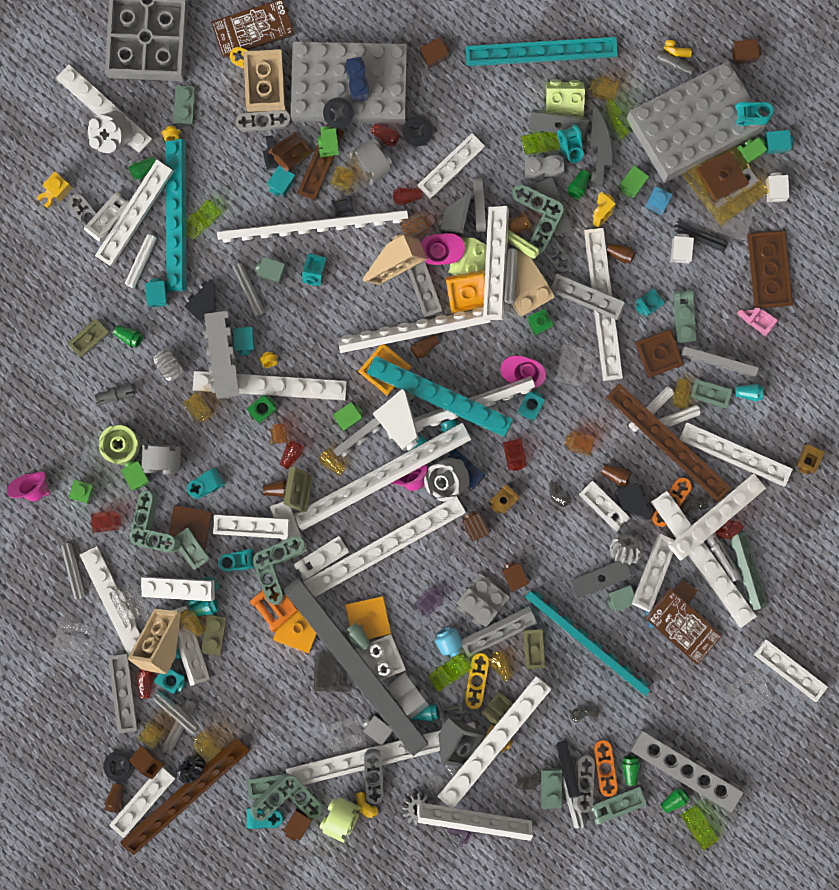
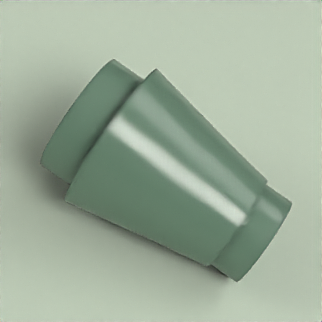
[344,623,372,652]

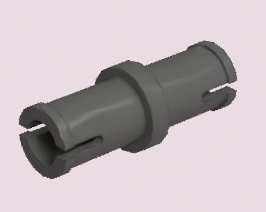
[657,50,696,78]
[95,384,135,406]

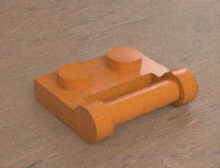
[250,585,299,633]

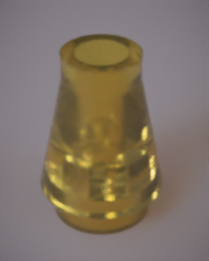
[672,379,691,408]
[318,448,346,476]
[179,609,205,637]
[489,651,513,681]

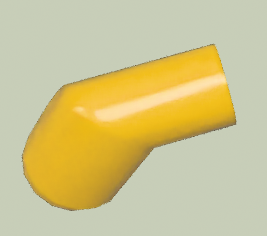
[664,40,692,58]
[356,792,378,818]

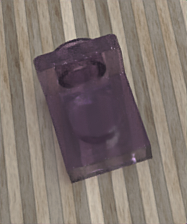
[414,588,443,617]
[444,827,471,847]

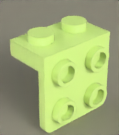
[546,79,585,123]
[448,237,487,277]

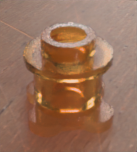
[508,211,532,235]
[269,424,290,444]

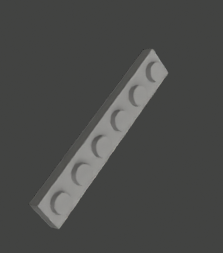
[333,393,420,458]

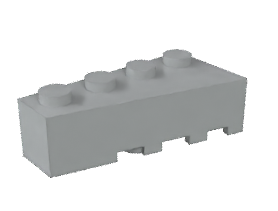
[204,311,240,399]

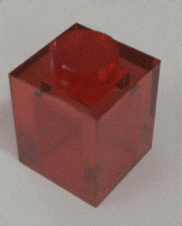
[91,511,121,533]

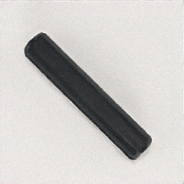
[673,221,728,252]
[556,741,580,798]

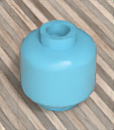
[435,627,462,657]

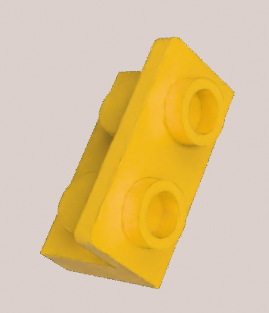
[593,192,616,228]

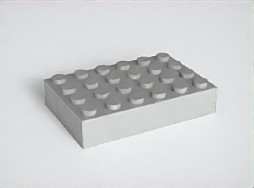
[105,0,189,81]
[291,42,407,124]
[626,61,767,183]

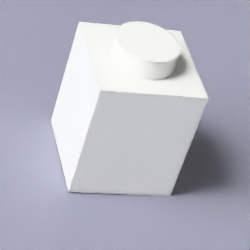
[766,173,789,202]
[670,234,694,264]

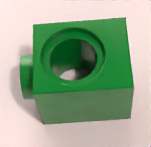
[527,309,554,337]
[246,395,277,425]

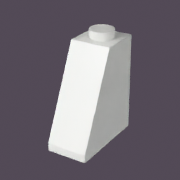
[373,389,419,451]

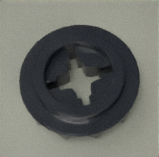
[323,97,354,129]
[403,117,433,147]
[103,750,135,782]
[177,754,205,784]

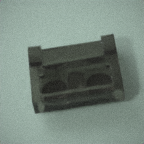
[314,652,349,692]

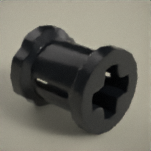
[331,196,354,217]

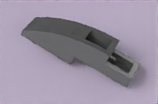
[586,107,612,187]

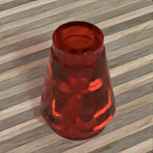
[371,123,400,147]
[393,187,422,206]
[279,440,304,470]
[136,669,155,699]

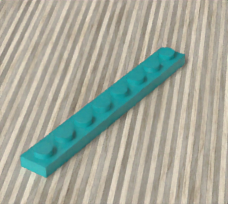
[465,37,618,67]
[166,139,187,292]
[367,356,514,438]
[524,591,650,696]

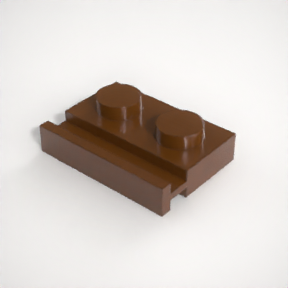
[268,132,314,172]

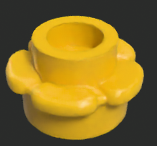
[162,126,181,141]
[259,352,278,368]

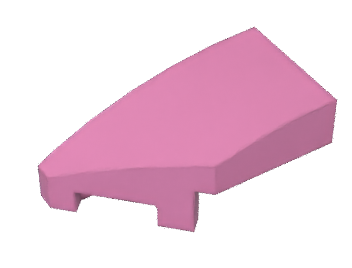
[737,308,778,337]

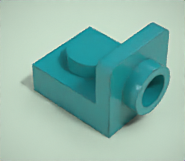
[302,253,327,286]
[635,288,665,317]

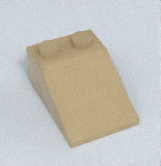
[243,50,286,113]
[363,234,427,285]
[512,250,555,316]
[127,609,181,674]

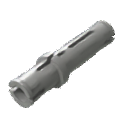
[706,532,742,582]

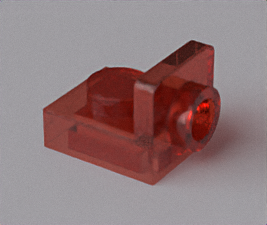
[502,439,527,471]
[716,520,744,539]

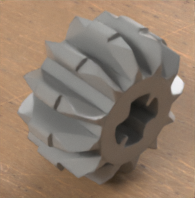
[153,348,184,381]
[610,533,643,565]
[402,791,433,826]

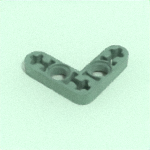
[512,185,564,253]
[130,490,180,553]
[253,536,307,605]
[250,773,322,821]

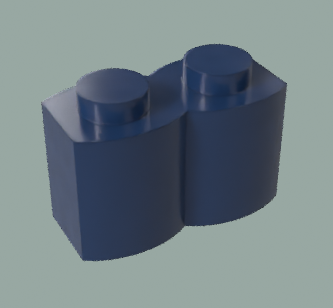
[346,57,369,102]

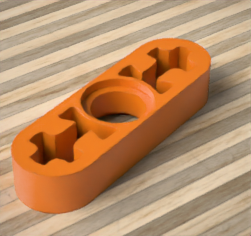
[652,478,691,527]
[594,740,618,797]

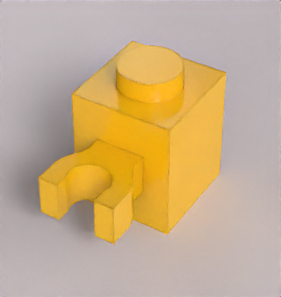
[36,171,73,209]

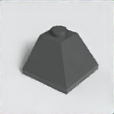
[438,192,472,237]
[438,718,486,767]

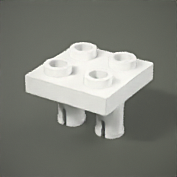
[356,634,406,681]

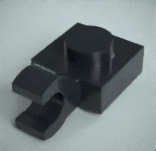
[263,135,279,170]

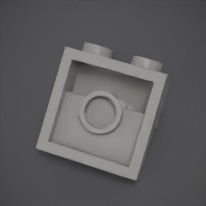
[456,573,510,628]

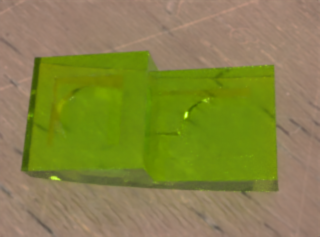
[606,99,629,140]
[521,132,560,155]
[186,199,223,240]
[428,653,472,692]
[680,805,719,851]

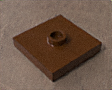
[696,151,749,202]
[635,329,684,378]
[167,506,212,550]

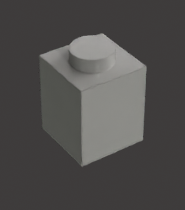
[363,715,393,745]

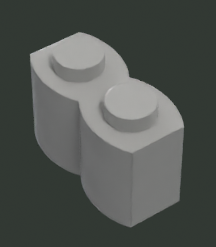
[524,155,564,180]
[386,672,429,719]

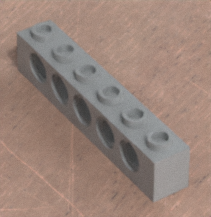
[629,729,743,813]

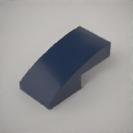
[447,449,486,490]

